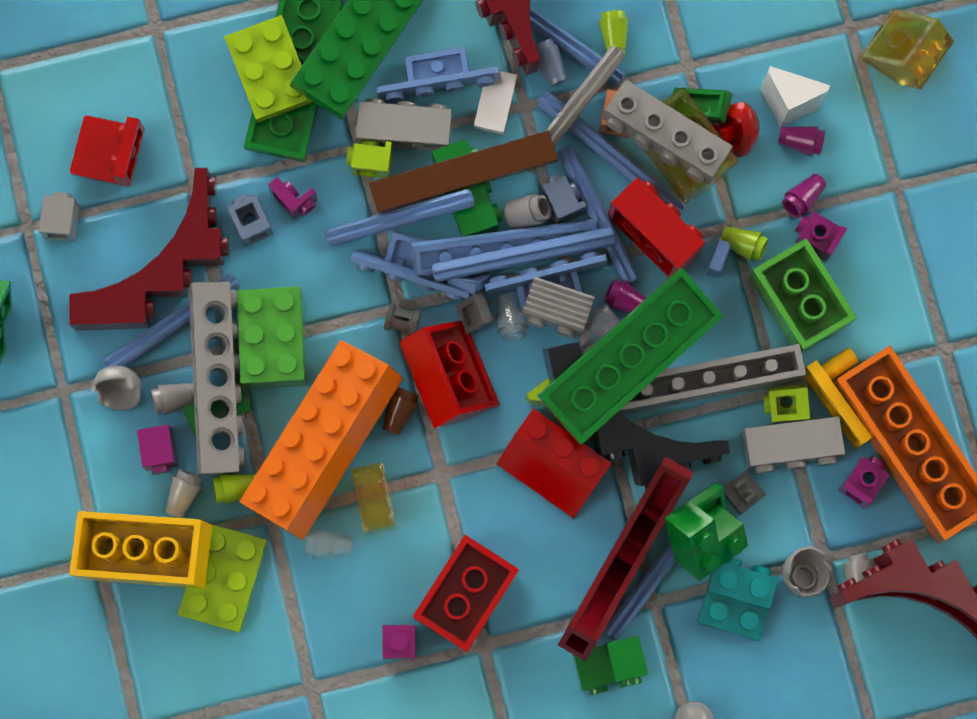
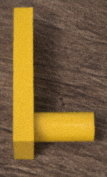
[804,347,873,450]

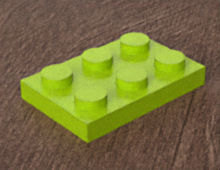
[224,15,313,123]
[178,524,268,633]

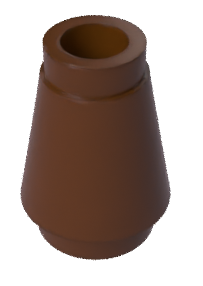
[382,387,419,435]

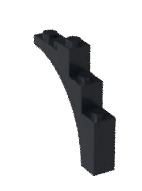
[542,342,730,490]

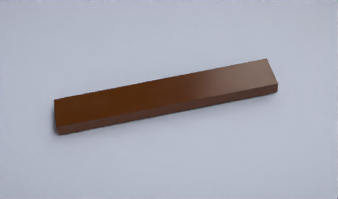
[369,130,558,215]

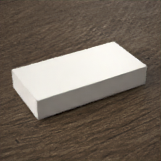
[474,71,517,135]

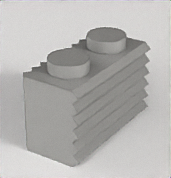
[522,277,595,339]

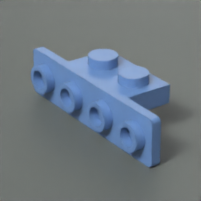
[377,46,502,103]
[350,229,472,300]
[484,252,608,319]

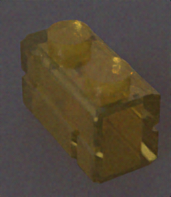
[351,463,397,535]

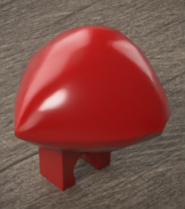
[706,102,760,158]

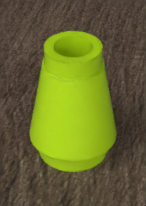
[598,10,629,55]
[721,226,769,261]
[212,474,256,505]

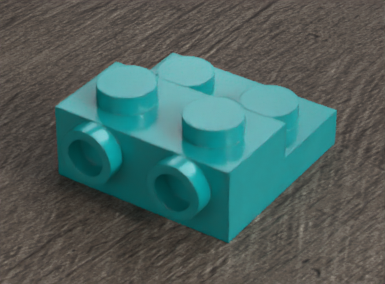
[697,558,779,641]

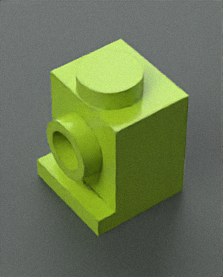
[346,141,393,179]
[763,382,810,422]

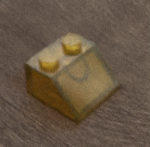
[860,9,954,90]

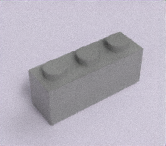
[356,98,452,152]
[741,416,845,474]

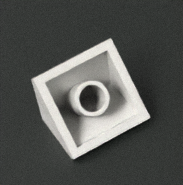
[760,66,830,128]

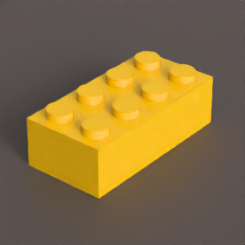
[69,511,212,589]

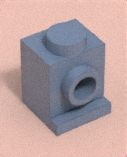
[542,173,587,224]
[227,194,274,247]

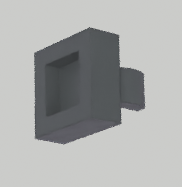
[456,293,498,335]
[724,470,766,515]

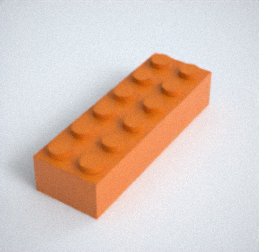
[239,340,403,541]
[833,346,977,544]

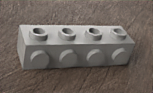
[604,79,733,185]

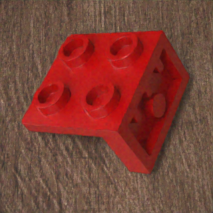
[70,115,145,187]

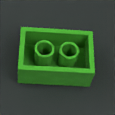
[748,238,857,354]
[237,286,307,389]

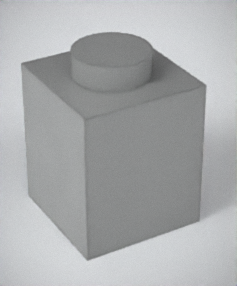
[39,192,80,242]

